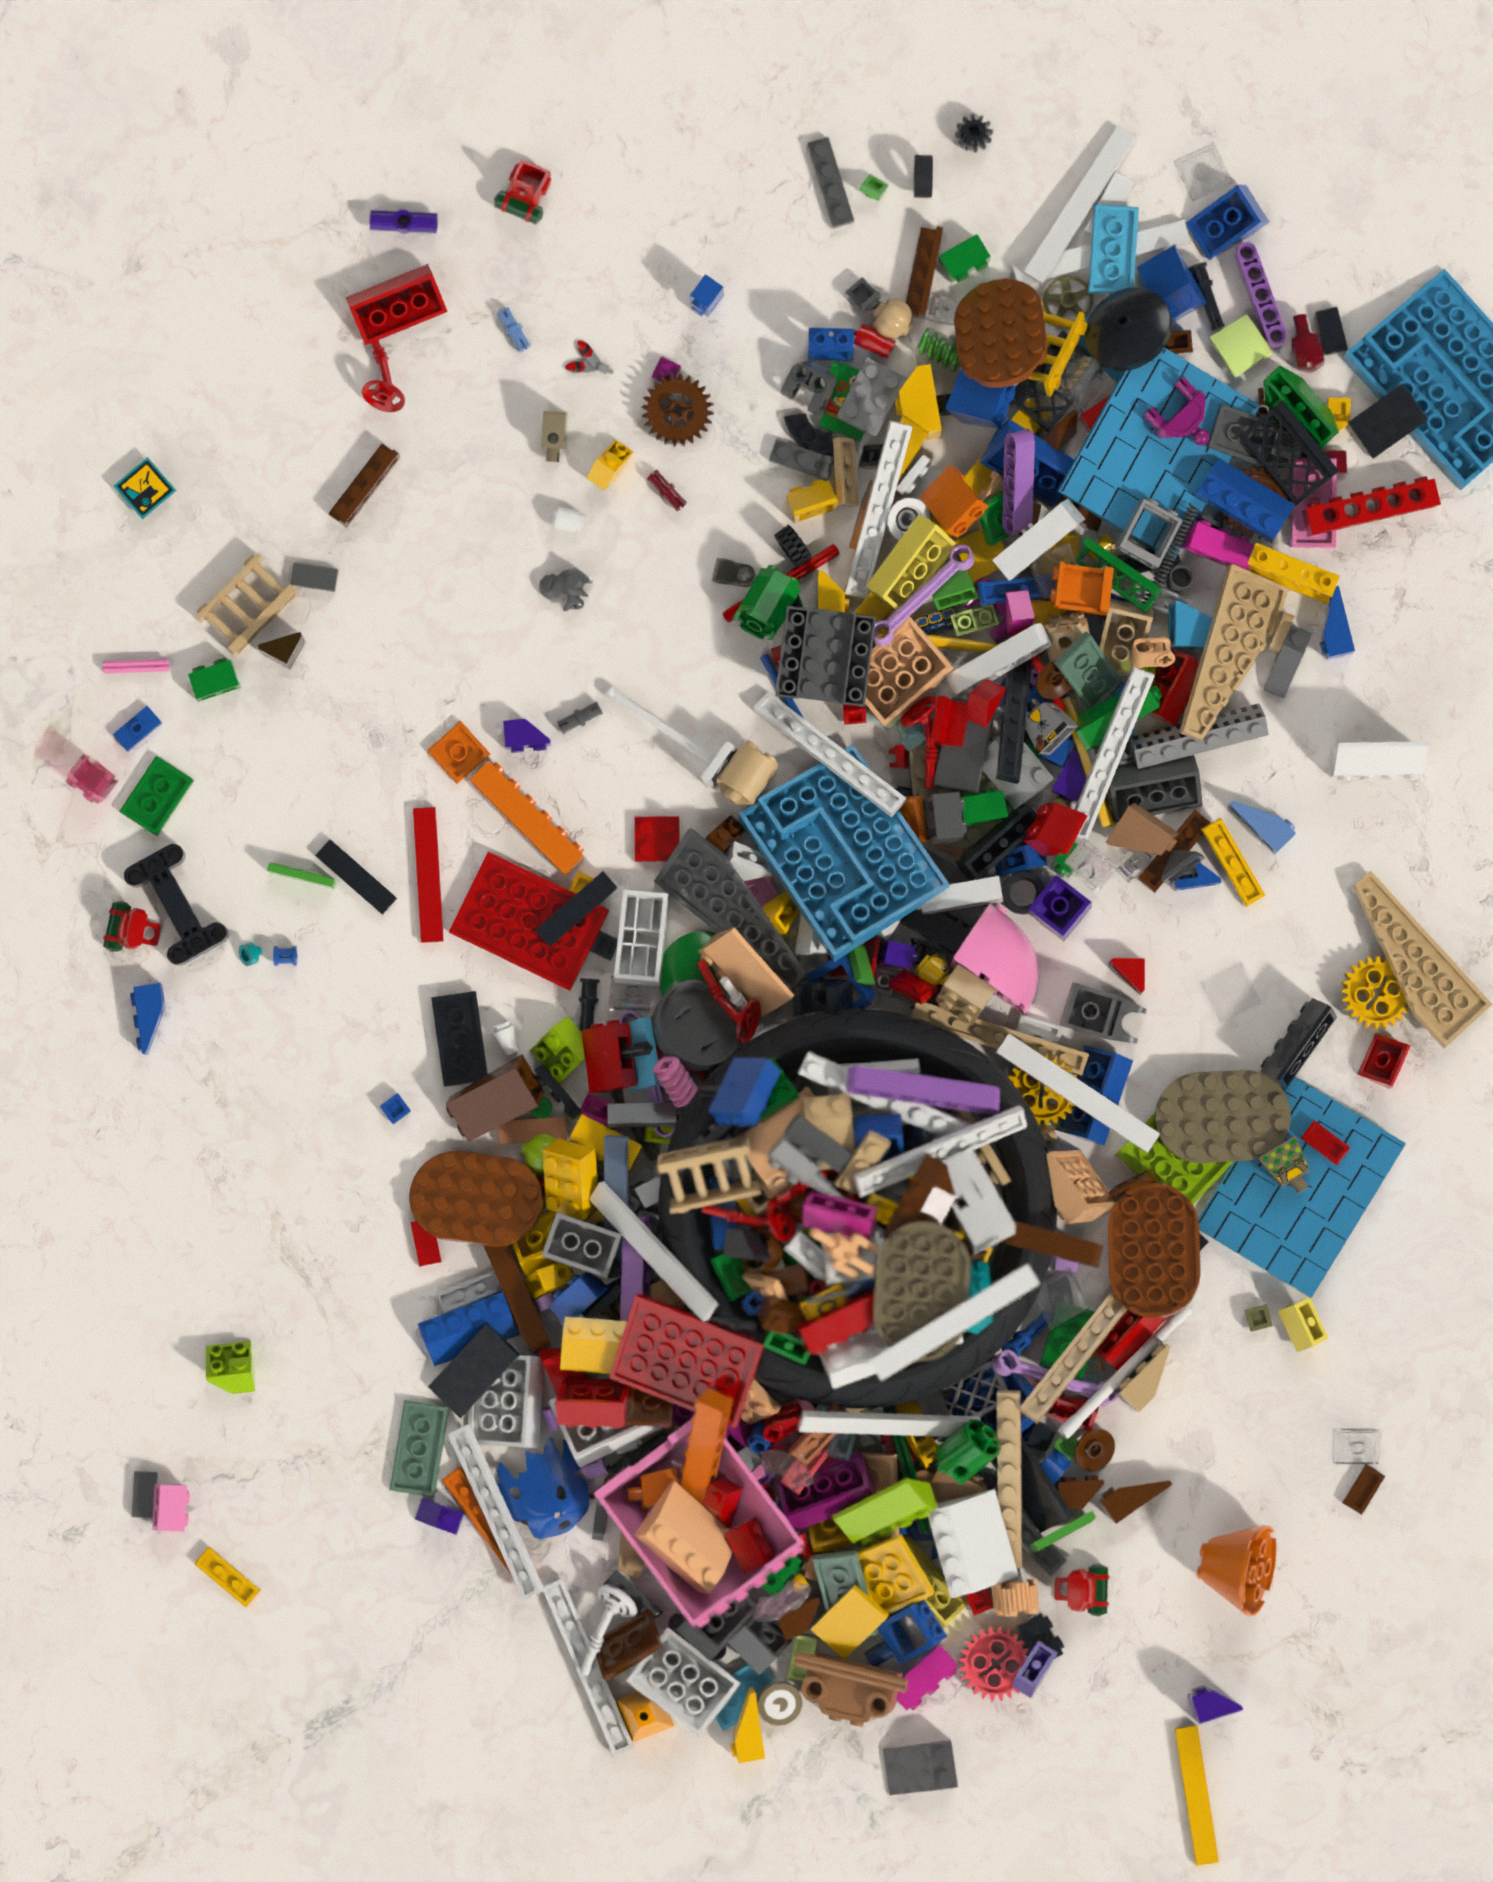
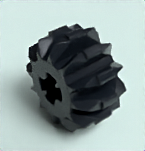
[955,114,993,153]

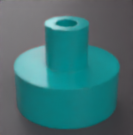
[238,942,262,966]

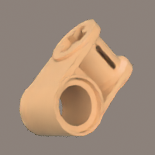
[1130,637,1175,668]

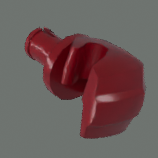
[1291,314,1325,373]

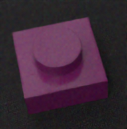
[651,356,681,383]

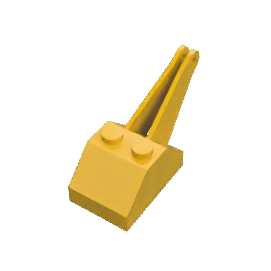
[894,364,942,482]

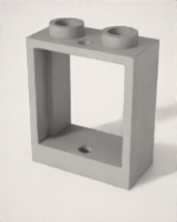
[1114,498,1183,569]

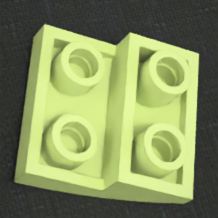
[1209,314,1273,377]

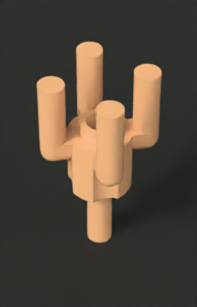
[810,1228,879,1279]

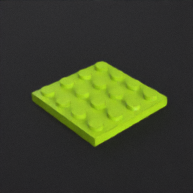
[1115,1113,1233,1204]

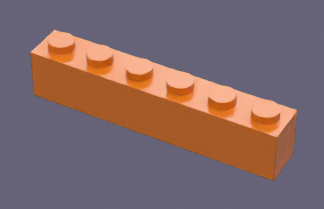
[469,761,585,877]
[678,1388,733,1507]

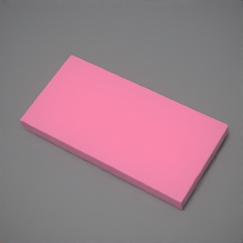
[1290,458,1337,548]

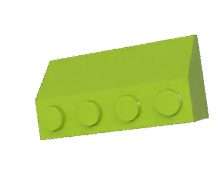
[833,1478,938,1546]

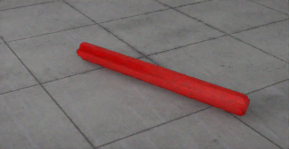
[722,544,840,623]

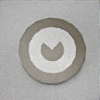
[757,1681,802,1726]

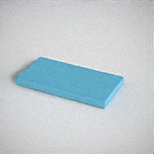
[1088,204,1139,295]

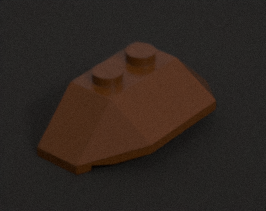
[883,1154,956,1238]

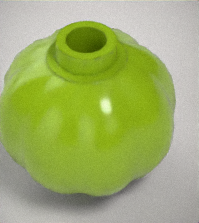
[520,1134,556,1177]

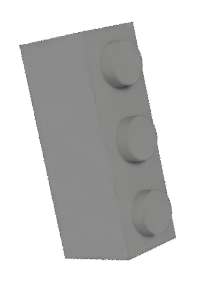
[982,732,1054,810]

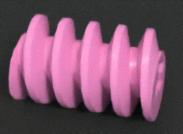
[653,1056,698,1107]

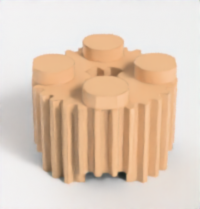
[991,1579,1039,1617]

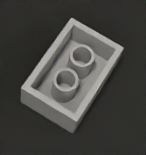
[542,1212,622,1279]

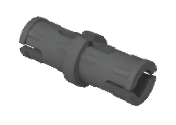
[557,701,603,734]

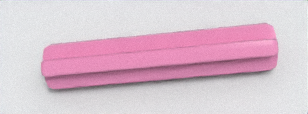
[102,659,169,674]

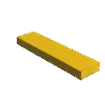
[1201,818,1266,907]

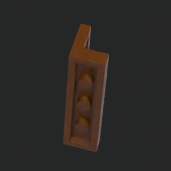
[905,226,943,319]
[328,443,400,528]

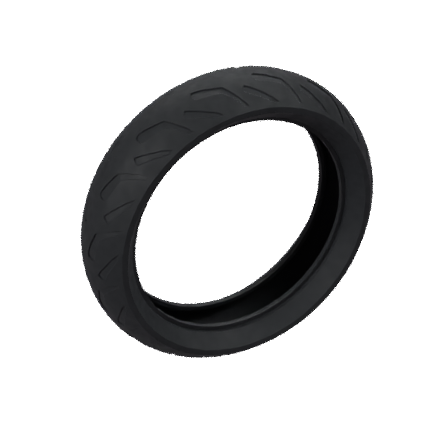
[658,1009,1058,1409]

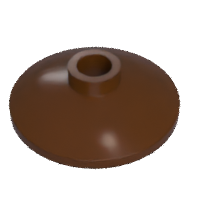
[1036,660,1071,699]
[1074,1428,1115,1472]

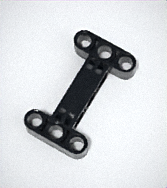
[124,844,229,966]

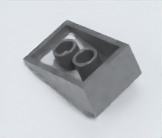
[883,1740,958,1795]

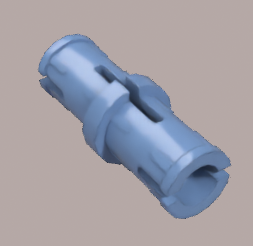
[497,307,531,353]

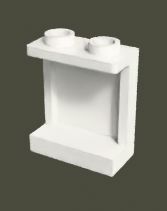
[822,1231,884,1284]

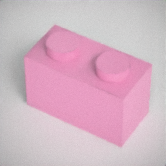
[152,1484,190,1532]

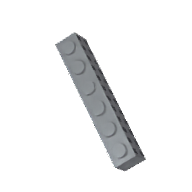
[1129,703,1269,769]

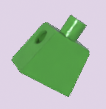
[932,558,979,611]

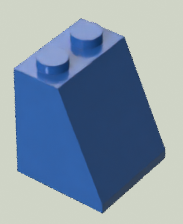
[945,369,1016,429]

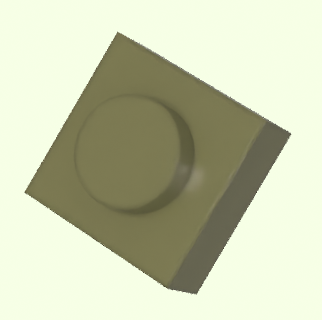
[1244,1304,1273,1332]

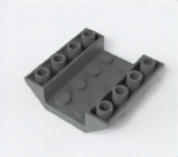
[775,606,876,707]

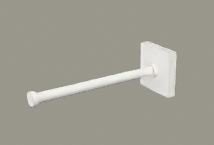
[606,685,737,790]

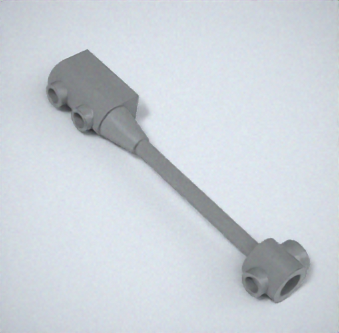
[767,1133,887,1241]

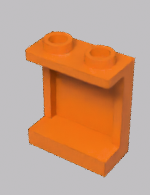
[919,465,988,538]
[1050,561,1114,616]

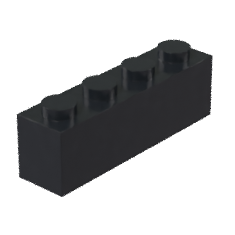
[955,804,1037,880]
[900,909,970,955]

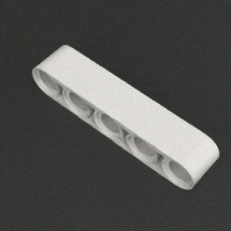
[946,623,1052,698]

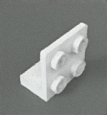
[895,455,941,519]

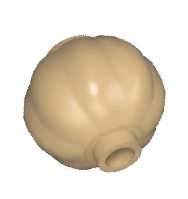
[872,299,913,339]

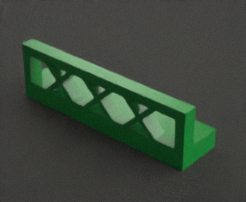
[1074,536,1162,612]

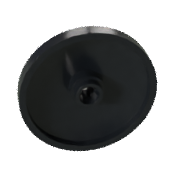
[1085,287,1173,371]

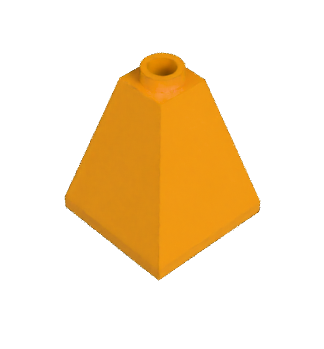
[616,1691,674,1742]

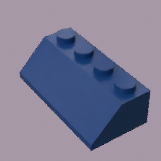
[980,419,1074,507]
[1195,458,1295,544]
[1055,1045,1133,1146]
[418,1292,520,1366]

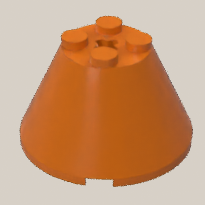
[1197,1525,1277,1616]

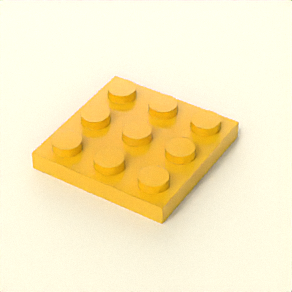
[858,1534,935,1613]

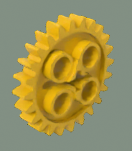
[1339,956,1409,1030]
[1008,1053,1077,1126]

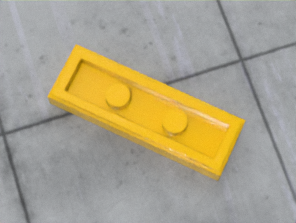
[194,1546,261,1608]

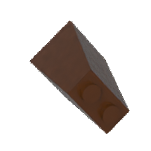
[446,1054,545,1142]

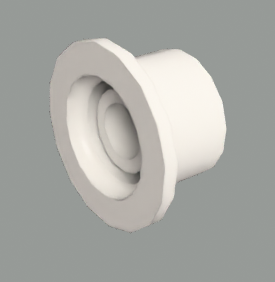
[887,498,930,540]

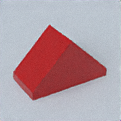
[966,679,1007,728]
[1109,958,1145,995]

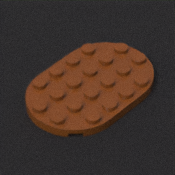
[954,278,1048,388]
[409,1151,543,1247]
[1108,1183,1201,1319]

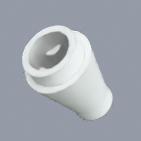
[493,1020,519,1055]

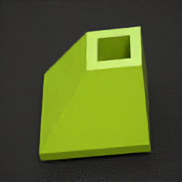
[529,1016,585,1084]
[206,1340,255,1394]

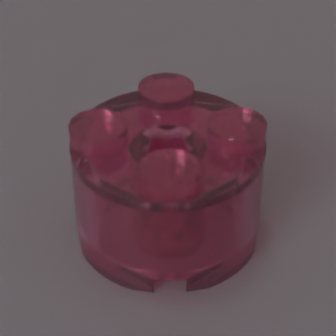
[65,753,119,804]

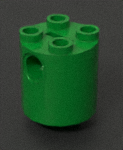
[936,1419,1000,1485]

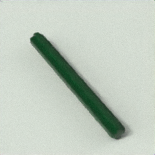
[882,1405,932,1534]

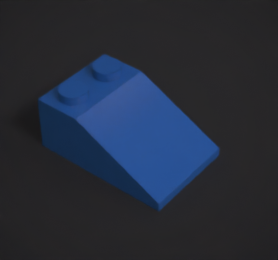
[1185,185,1270,260]
[1137,244,1207,323]
[855,1113,905,1166]

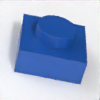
[380,1093,412,1125]

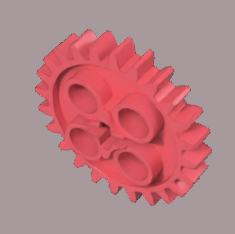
[959,1626,1030,1701]

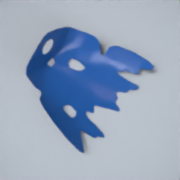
[496,1437,590,1539]

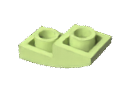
[950,605,999,637]

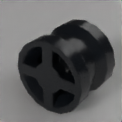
[936,394,952,416]

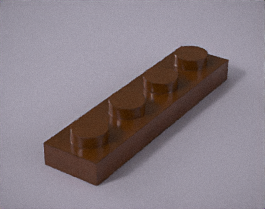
[1137,809,1211,893]

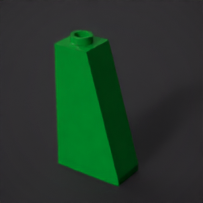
[1076,683,1162,750]

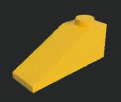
[730,1687,765,1763]

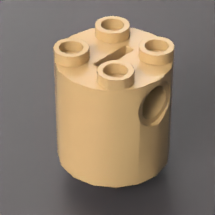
[1044,612,1090,662]
[716,740,778,805]

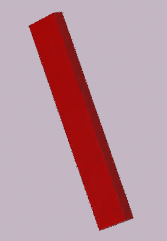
[413,807,444,943]

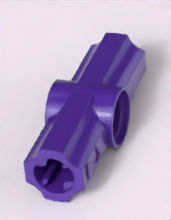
[370,210,438,234]

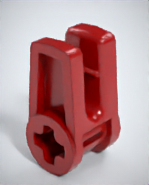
[763,1404,804,1442]

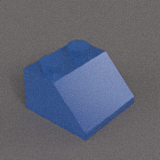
[549,1272,612,1323]

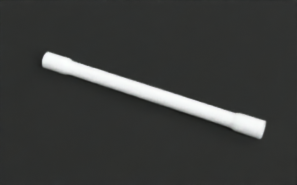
[1058,1306,1192,1439]

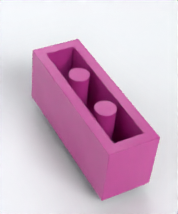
[1181,520,1255,570]
[802,1191,877,1241]
[896,1644,958,1711]

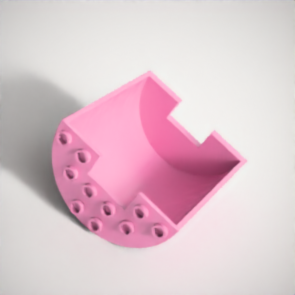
[594,1420,804,1628]

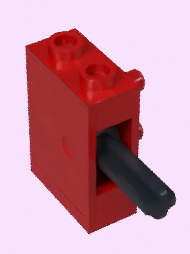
[582,1020,653,1093]

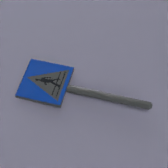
[806,1277,876,1304]

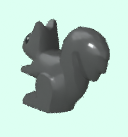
[539,567,594,611]

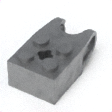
[1059,982,1147,1044]

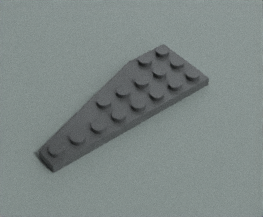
[654,828,807,992]

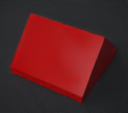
[1357,1033,1411,1089]
[539,1348,588,1395]

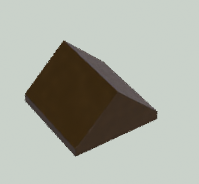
[257,632,305,670]

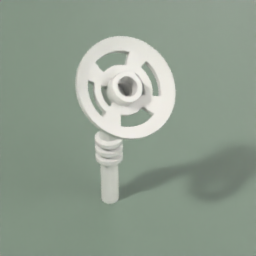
[720,977,782,1042]
[580,1584,637,1675]

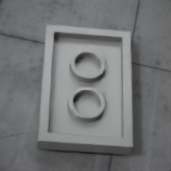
[836,358,907,438]

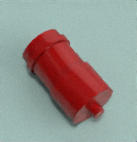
[854,324,896,359]

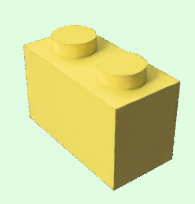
[1278,1297,1329,1352]

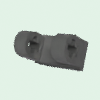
[780,360,836,416]

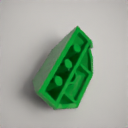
[1263,365,1339,448]

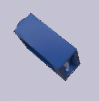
[808,328,854,361]
[807,953,877,1009]
[877,1599,948,1665]

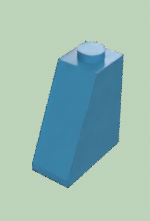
[1168,601,1212,650]

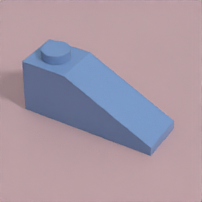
[1228,801,1296,854]

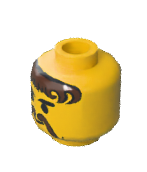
[916,954,950,987]

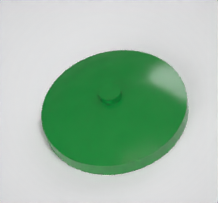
[660,931,727,996]

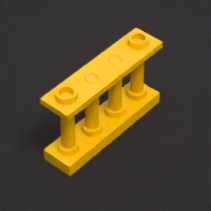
[1027,300,1087,397]
[1248,543,1340,604]

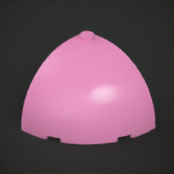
[950,904,1038,1015]

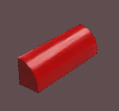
[1025,1376,1099,1431]

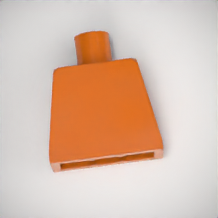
[627,1468,678,1513]

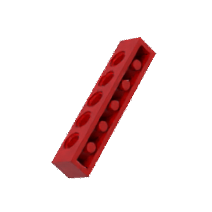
[1302,476,1441,537]

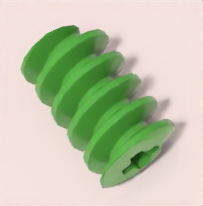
[917,328,960,372]

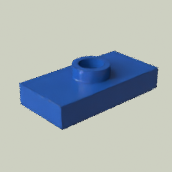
[113,706,162,752]

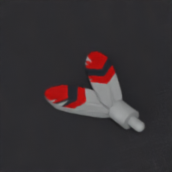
[565,340,614,374]

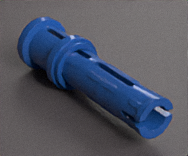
[1001,1310,1054,1357]

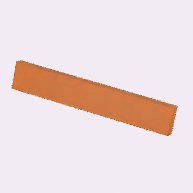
[442,1466,541,1578]

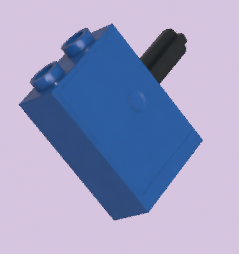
[699,1058,781,1126]

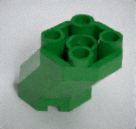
[733,565,801,641]

